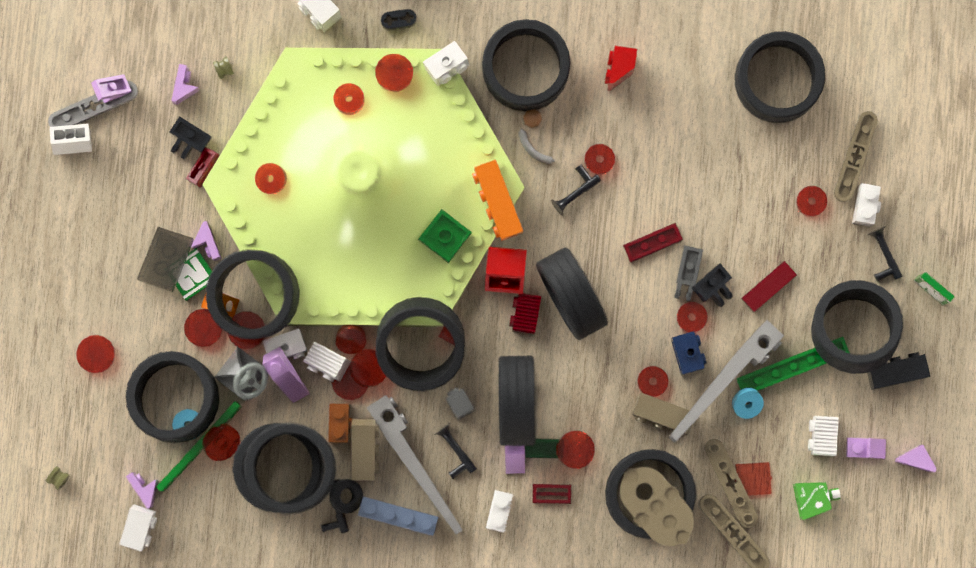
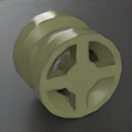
[213,56,234,79]
[46,466,70,491]

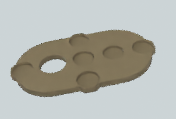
[620,467,694,546]

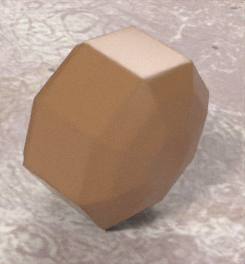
[523,110,542,128]

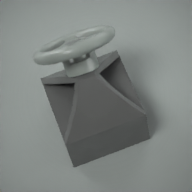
[214,347,268,401]

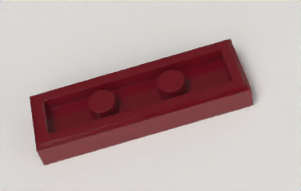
[623,223,683,263]
[741,261,797,313]

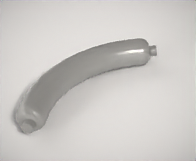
[519,129,555,164]

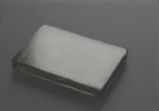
[137,227,194,292]

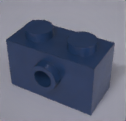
[671,331,707,375]

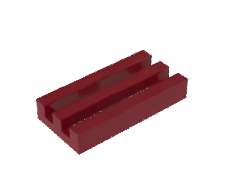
[186,147,220,188]
[532,484,571,504]

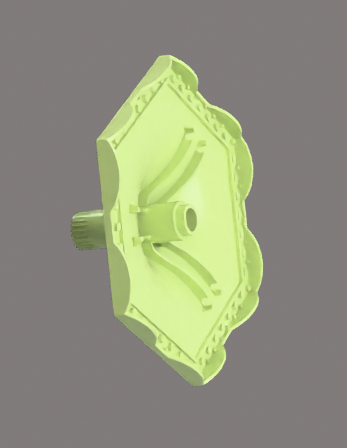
[203,48,525,327]

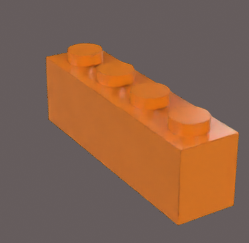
[472,159,523,242]

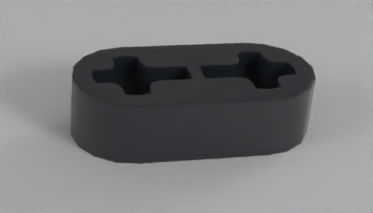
[381,9,417,30]

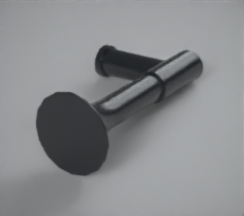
[551,164,601,216]
[867,226,902,282]
[434,423,477,479]
[321,478,349,534]

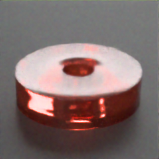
[333,83,365,115]
[584,144,615,175]
[255,163,287,194]
[796,186,827,217]
[676,302,708,332]
[335,325,366,354]
[637,366,668,397]

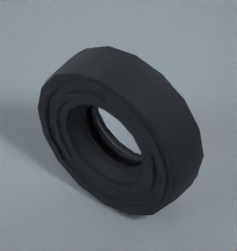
[329,479,363,514]

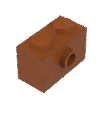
[328,403,353,443]

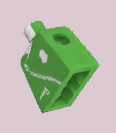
[793,482,841,520]

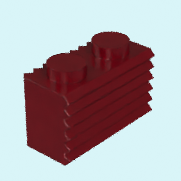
[509,293,541,335]

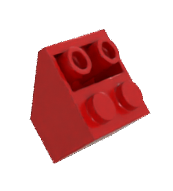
[604,46,638,90]
[485,247,527,294]

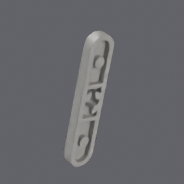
[48,81,138,127]

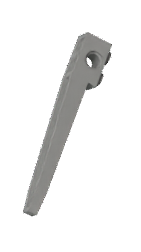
[669,320,784,443]
[367,395,462,534]

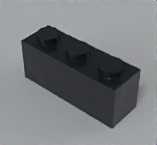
[867,352,931,390]

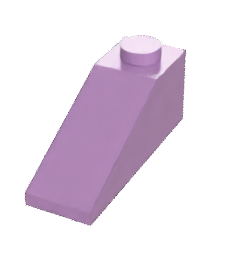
[263,347,310,403]

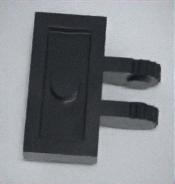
[169,116,212,160]
[691,263,733,307]

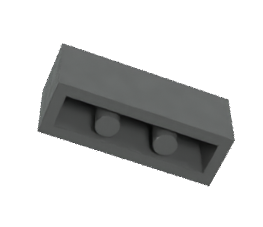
[446,388,475,420]

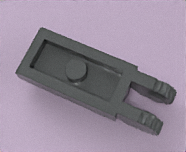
[674,245,703,302]

